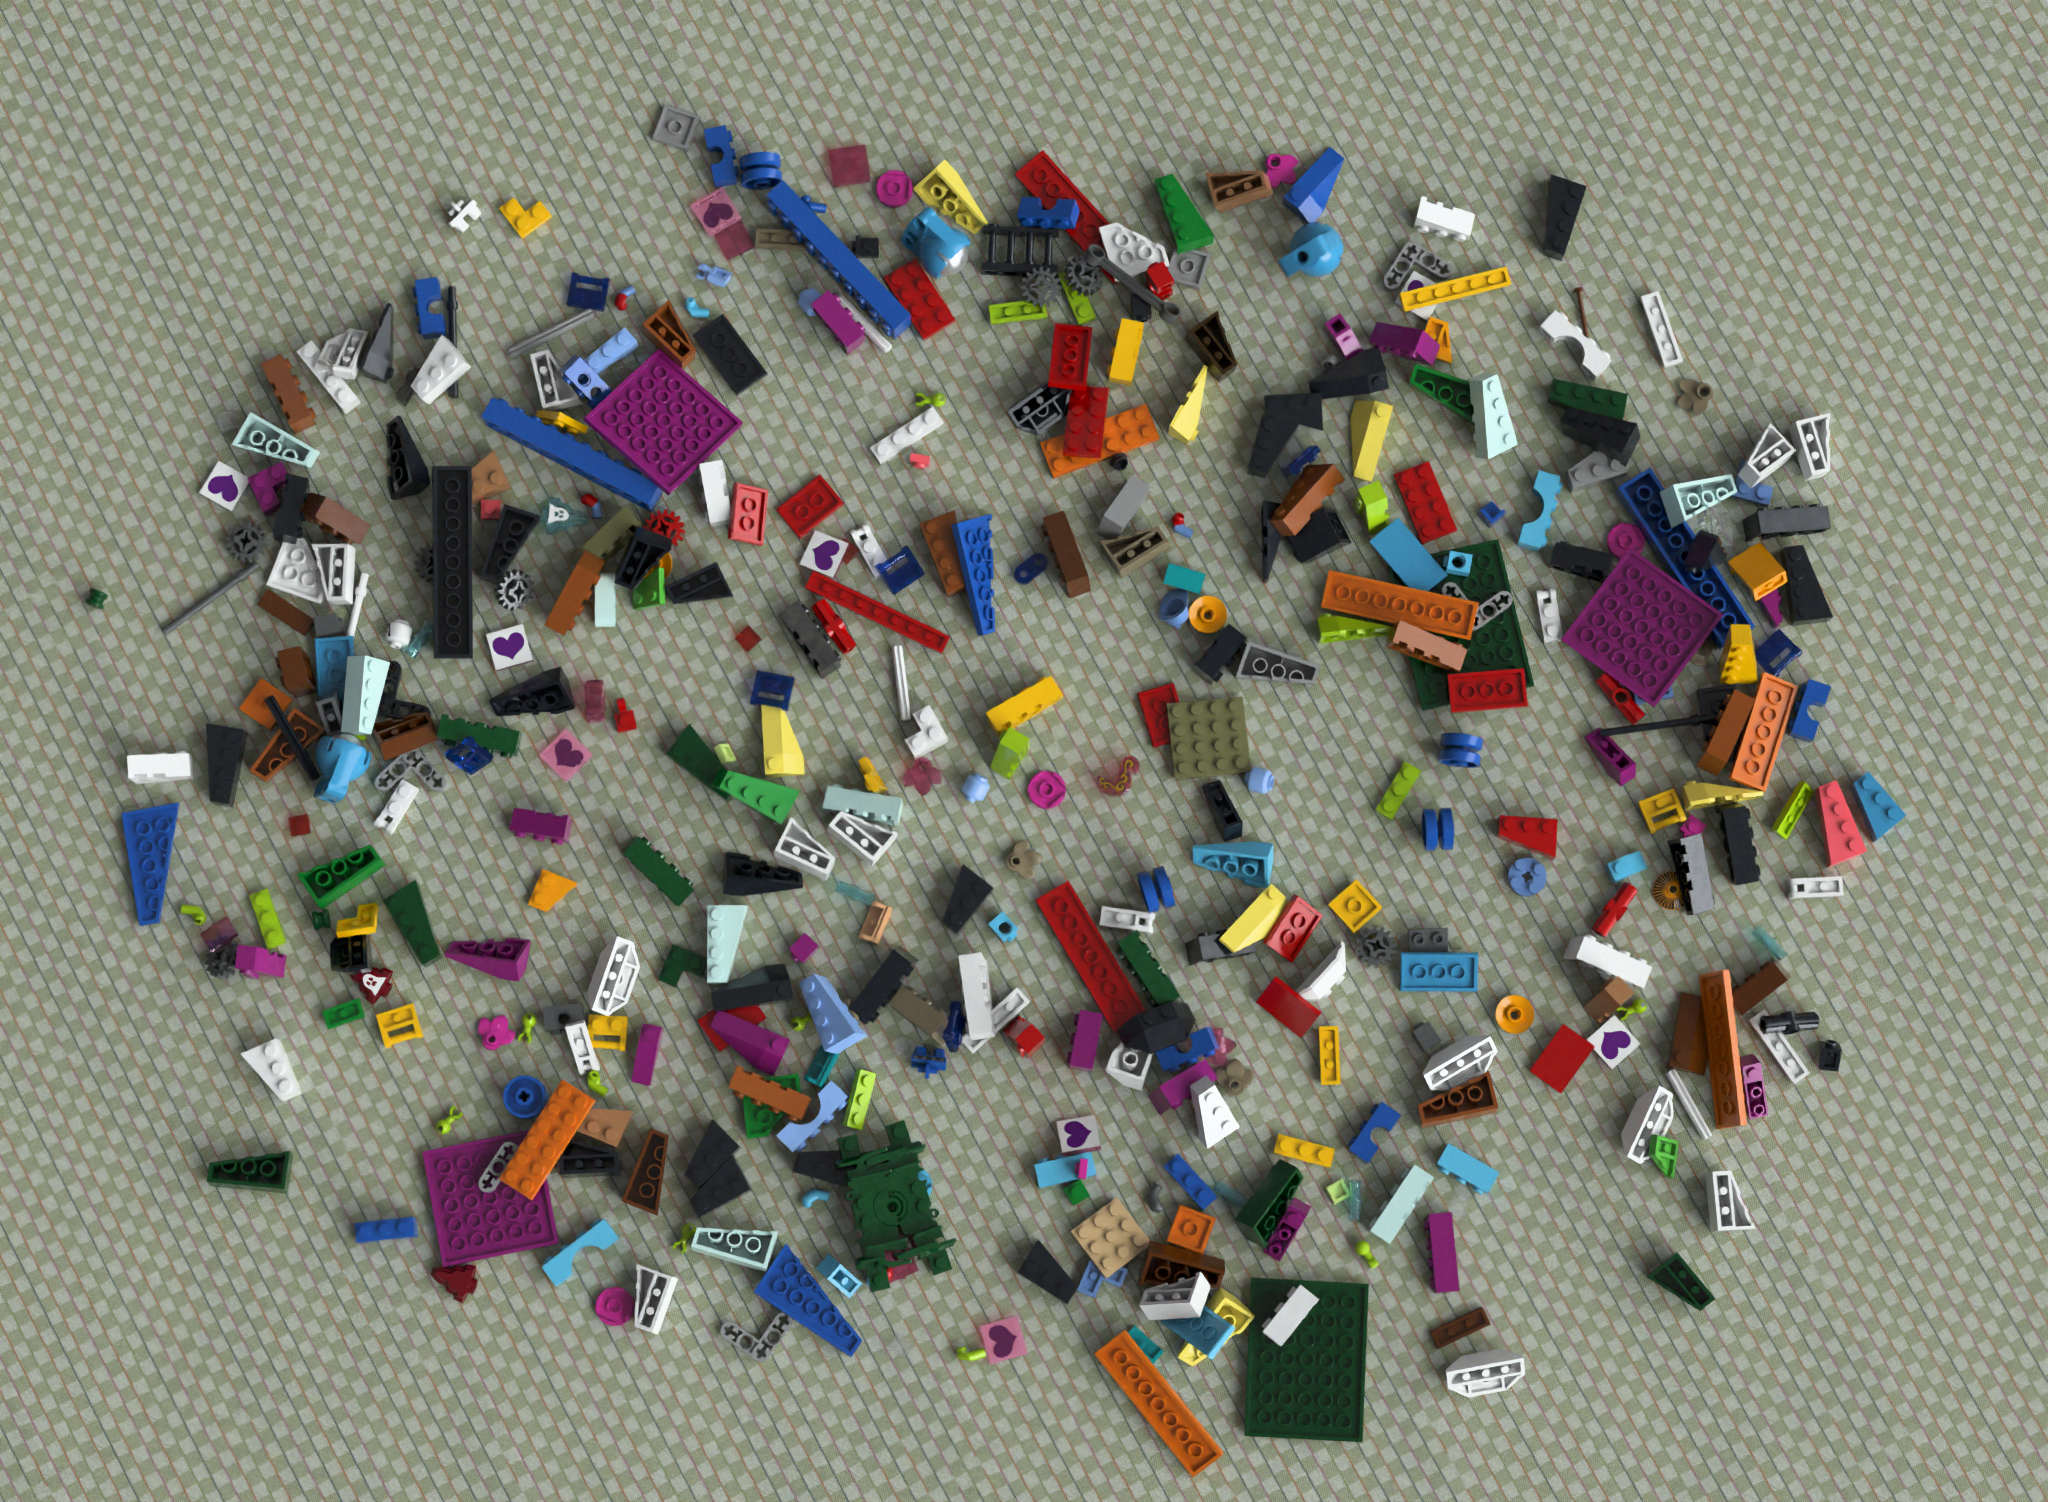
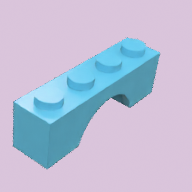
[1517,470,1562,552]
[542,1219,620,1287]

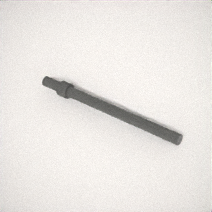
[162,561,260,635]

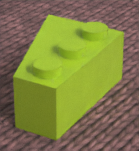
[1352,480,1390,535]
[990,727,1030,780]

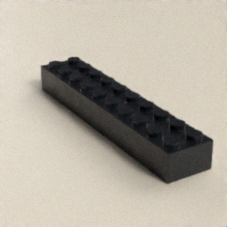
[432,466,473,659]

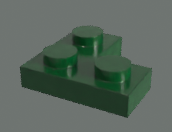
[658,944,707,988]

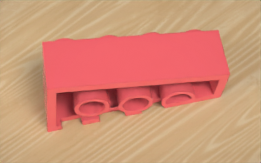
[1815,780,1867,868]

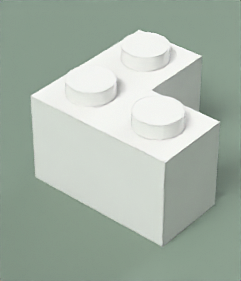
[905,705,948,760]

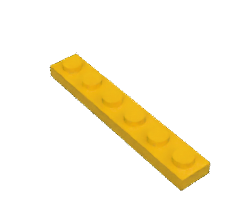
[1398,266,1511,313]

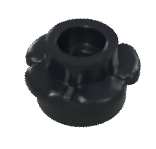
[1110,453,1128,471]

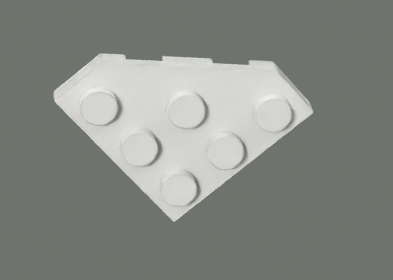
[1099,222,1169,282]
[266,537,325,605]

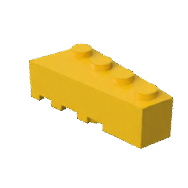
[1719,624,1758,684]
[986,676,1063,738]

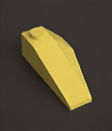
[913,160,988,234]
[1168,365,1207,445]
[1219,884,1288,953]

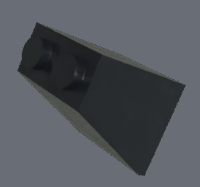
[1286,508,1352,564]

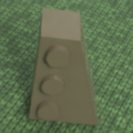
[1100,526,1170,579]
[888,986,956,1047]

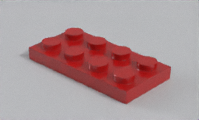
[884,258,956,341]
[1048,323,1092,391]
[1063,386,1109,459]
[1393,461,1457,545]
[1447,668,1528,713]

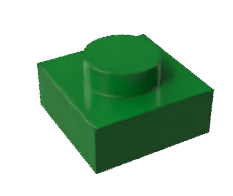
[1063,1179,1090,1206]

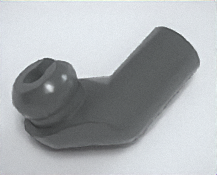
[1147,1183,1164,1213]

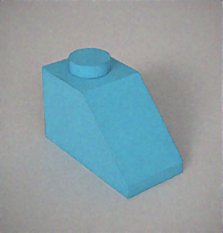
[1604,851,1647,884]
[816,1254,862,1298]

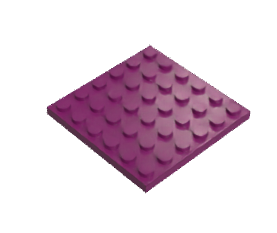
[583,349,743,496]
[1561,548,1723,708]
[422,1130,559,1267]

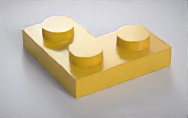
[499,197,552,239]
[536,410,588,435]
[858,756,888,794]
[336,902,379,938]

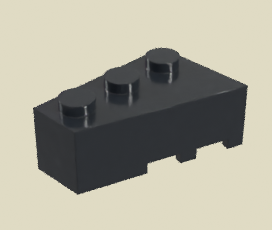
[1264,392,1323,431]
[1247,415,1299,478]
[1548,541,1614,583]
[1193,624,1247,685]
[1185,929,1256,966]
[1017,1239,1078,1304]

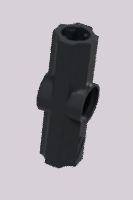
[1759,1011,1820,1035]

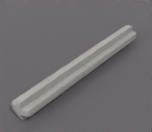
[507,308,594,358]

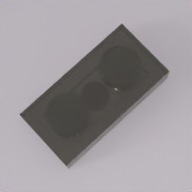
[396,367,420,407]

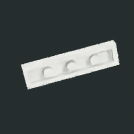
[1640,291,1683,368]
[870,407,944,465]
[960,988,1030,1054]
[1748,1009,1810,1085]

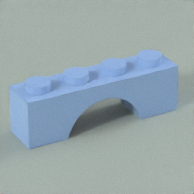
[578,327,639,383]
[777,1080,848,1153]

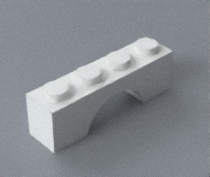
[1538,310,1612,381]
[296,340,361,414]

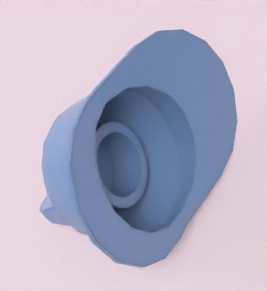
[1159,588,1189,629]

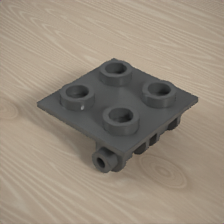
[1408,928,1448,952]

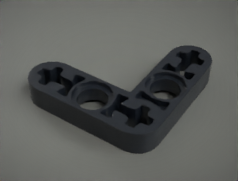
[378,661,431,719]

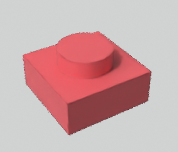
[910,453,930,469]
[481,500,501,520]

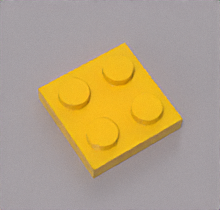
[1328,879,1383,934]

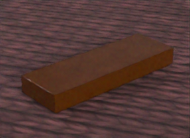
[257,589,314,636]
[1429,1307,1491,1349]

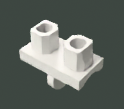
[447,199,482,233]

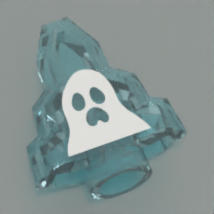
[541,497,588,534]

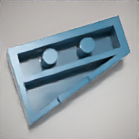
[1850,771,1906,842]

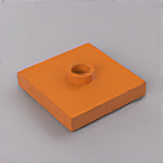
[239,678,293,731]
[1166,1204,1216,1254]

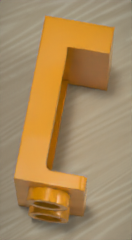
[1728,542,1788,601]

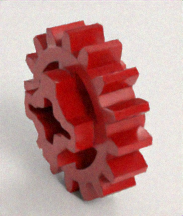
[643,509,685,550]

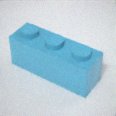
[1435,1143,1500,1195]
[1034,1149,1096,1189]

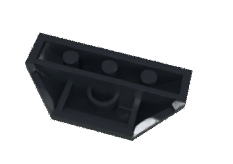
[1006,381,1072,436]
[330,934,373,975]
[1117,1002,1195,1054]

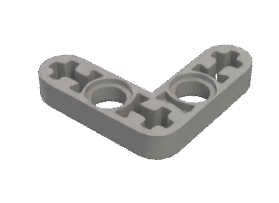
[1383,242,1452,291]
[1441,582,1513,631]
[375,749,447,793]
[478,1142,551,1193]
[721,1312,793,1362]

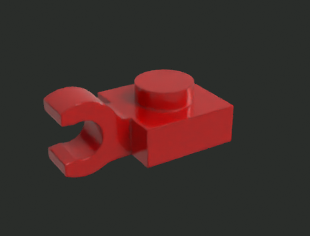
[614,698,637,733]

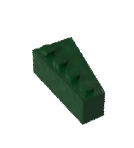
[1547,379,1628,420]
[437,714,522,759]
[666,724,732,803]
[620,836,695,907]
[383,880,443,968]
[1116,930,1180,1008]
[207,1151,293,1194]
[1235,1159,1303,1248]

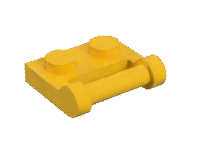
[1638,788,1686,835]
[376,1003,424,1048]
[588,1015,628,1052]

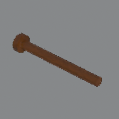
[1574,287,1589,338]

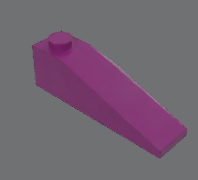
[444,938,531,981]
[710,1011,790,1076]

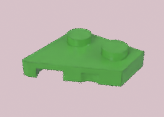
[632,567,665,610]
[1649,1135,1679,1178]

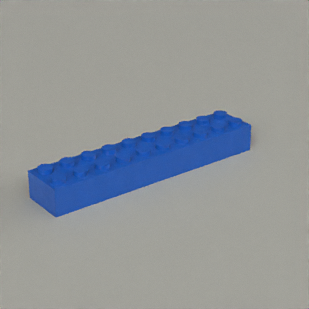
[766,180,911,340]
[481,397,662,512]
[1616,468,1755,650]

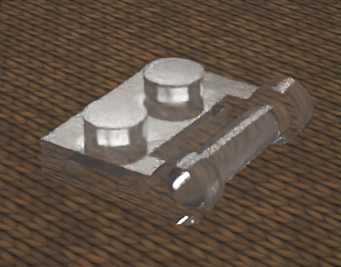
[1695,508,1733,548]

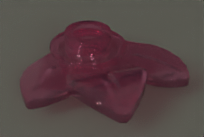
[903,757,942,796]
[1203,1028,1236,1066]

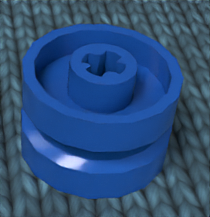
[740,152,782,190]
[1438,733,1483,768]
[1422,808,1454,851]
[1137,865,1175,914]
[503,1075,548,1120]

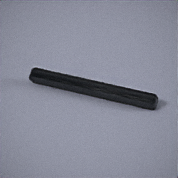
[265,695,320,781]

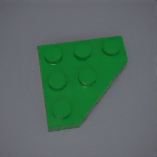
[743,1074,801,1139]

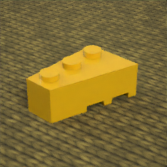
[1106,318,1144,386]

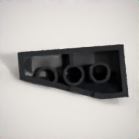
[1308,347,1389,399]
[387,415,431,500]
[1261,501,1281,583]
[1681,530,1728,574]
[489,666,575,716]
[722,852,803,896]
[711,963,793,1012]

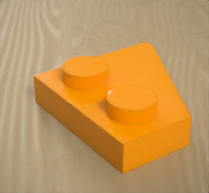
[1425,316,1452,365]
[528,869,578,912]

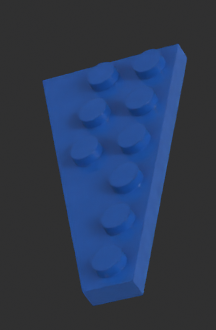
[951,514,995,636]
[121,802,180,927]
[753,1244,862,1358]

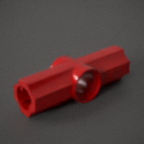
[811,598,857,655]
[1595,673,1645,725]
[1591,881,1638,938]

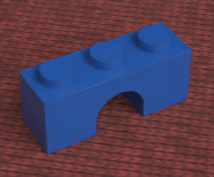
[704,125,740,188]
[1017,197,1080,229]
[412,277,447,339]
[1787,679,1831,743]
[1155,1027,1220,1073]
[1347,1102,1401,1164]
[1163,1154,1217,1211]
[355,1217,418,1244]

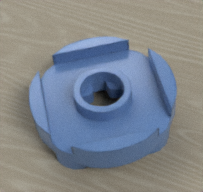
[1507,858,1547,897]

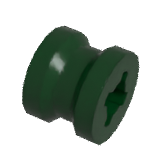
[85,588,108,610]
[312,909,331,931]

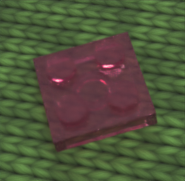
[828,144,871,188]

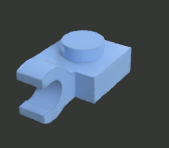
[696,263,732,287]

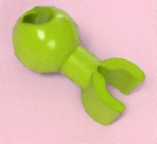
[915,392,945,407]
[1616,998,1647,1021]
[790,1011,813,1031]
[518,1013,536,1044]
[435,1106,463,1134]
[673,1223,696,1254]
[1355,1241,1379,1269]

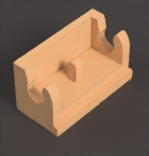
[858,901,893,946]

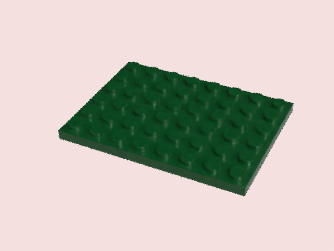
[1387,539,1534,711]
[1244,1278,1369,1442]

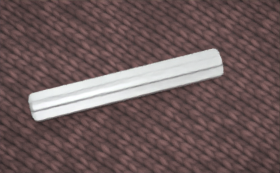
[838,295,892,353]
[892,645,911,720]
[1666,1069,1712,1140]

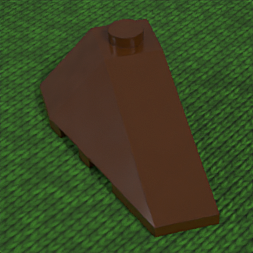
[1666,992,1708,1076]

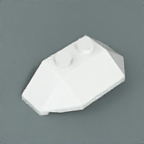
[318,328,369,379]
[588,936,640,1016]
[1295,941,1346,1002]
[1422,1035,1498,1092]
[1621,1085,1673,1164]
[1445,1349,1525,1397]

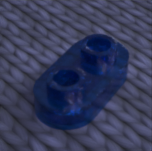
[1014,553,1048,585]

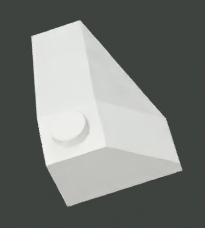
[1106,1009,1154,1091]

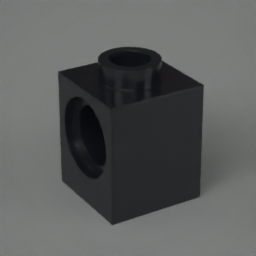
[1131,293,1152,323]

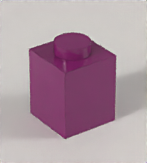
[789,933,819,965]

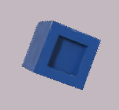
[1477,501,1506,528]

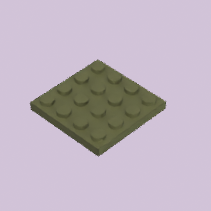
[1166,697,1251,780]

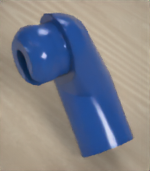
[801,195,827,214]

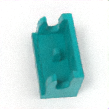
[1163,563,1206,594]
[804,1045,840,1089]
[1128,1325,1164,1364]

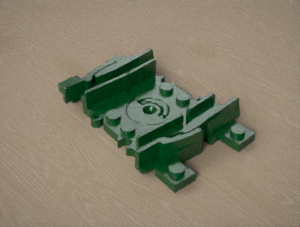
[834,1120,957,1292]

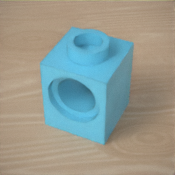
[1443,551,1473,577]
[988,911,1018,943]

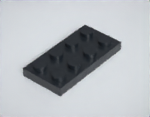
[692,314,768,396]
[1697,685,1743,763]

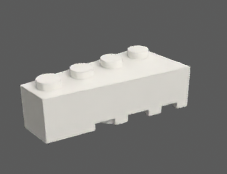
[1563,934,1652,989]
[958,952,995,1040]

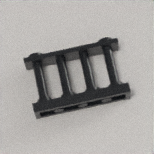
[981,224,1059,278]

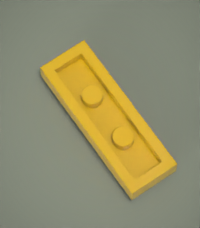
[1318,1026,1341,1085]
[1273,1134,1335,1168]

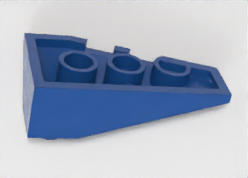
[1282,147,1344,224]

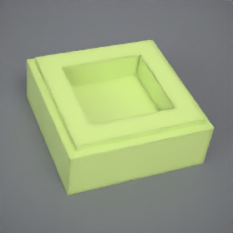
[714,743,736,764]
[1325,1178,1352,1205]

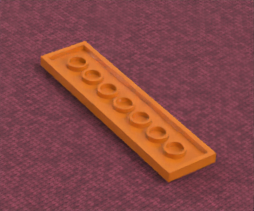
[1321,570,1479,640]
[1699,970,1747,1129]
[1094,1329,1224,1477]

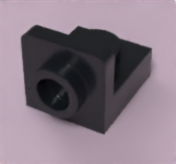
[852,235,879,258]
[1818,1040,1842,1072]

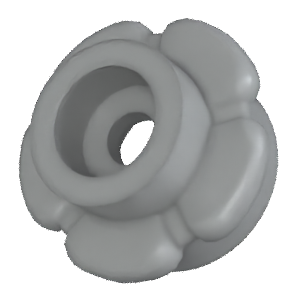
[1321,355,1339,371]

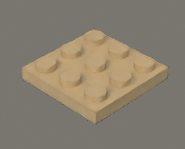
[1070,1197,1150,1279]

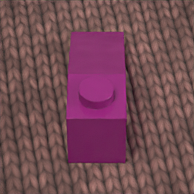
[1585,727,1636,787]
[631,1023,664,1086]

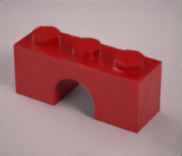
[1145,261,1174,300]

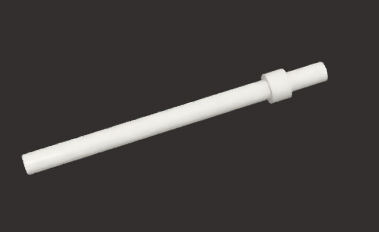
[337,573,369,684]

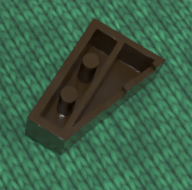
[1184,311,1237,382]

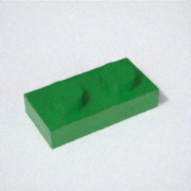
[322,998,366,1030]

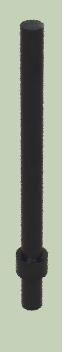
[447,286,458,398]
[1599,714,1715,737]

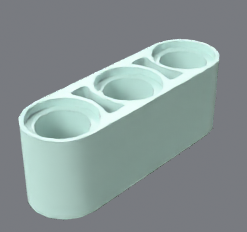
[595,572,616,627]

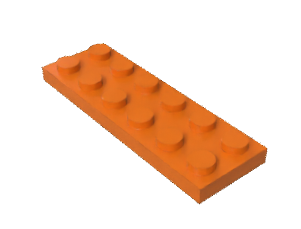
[1040,404,1160,479]
[1728,672,1799,792]
[499,1079,596,1200]

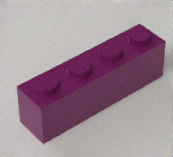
[1424,1212,1460,1293]

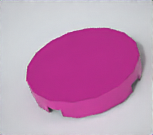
[876,170,913,208]
[1607,523,1645,560]
[1028,771,1066,809]
[595,1287,635,1326]

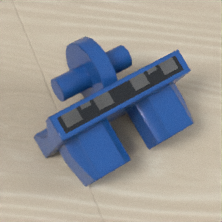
[911,1046,947,1079]

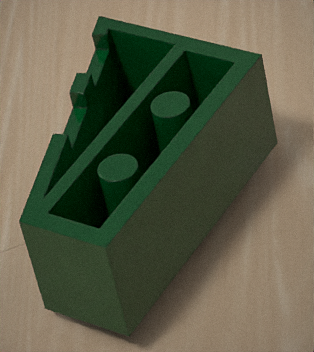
[1647,1251,1715,1311]

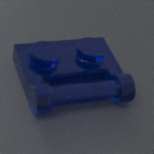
[567,272,610,312]
[1281,445,1321,478]
[875,545,925,595]
[1755,629,1803,677]
[750,670,795,711]
[445,736,494,775]
[943,1001,966,1053]

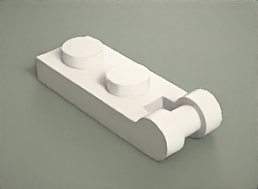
[849,523,892,578]
[1535,588,1563,643]
[374,779,419,835]
[1787,876,1844,899]
[1099,906,1155,934]
[565,1020,600,1075]

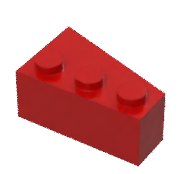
[1496,815,1558,860]
[1002,1015,1045,1058]

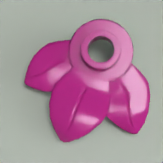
[1265,154,1299,188]
[478,1015,516,1050]

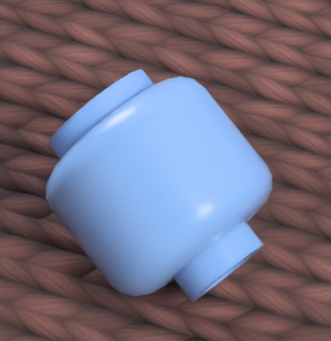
[798,288,822,316]
[1244,767,1274,794]
[961,773,990,803]

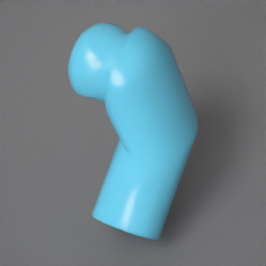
[684,297,709,318]
[802,1189,830,1208]

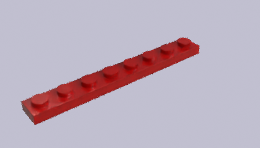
[805,571,950,654]

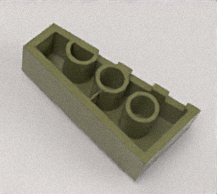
[569,506,642,567]

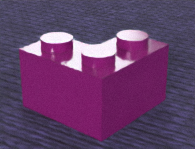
[247,462,289,516]

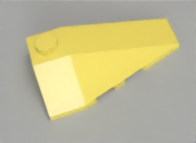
[1350,400,1393,482]
[761,701,805,778]
[1680,781,1763,811]
[1177,1287,1255,1367]

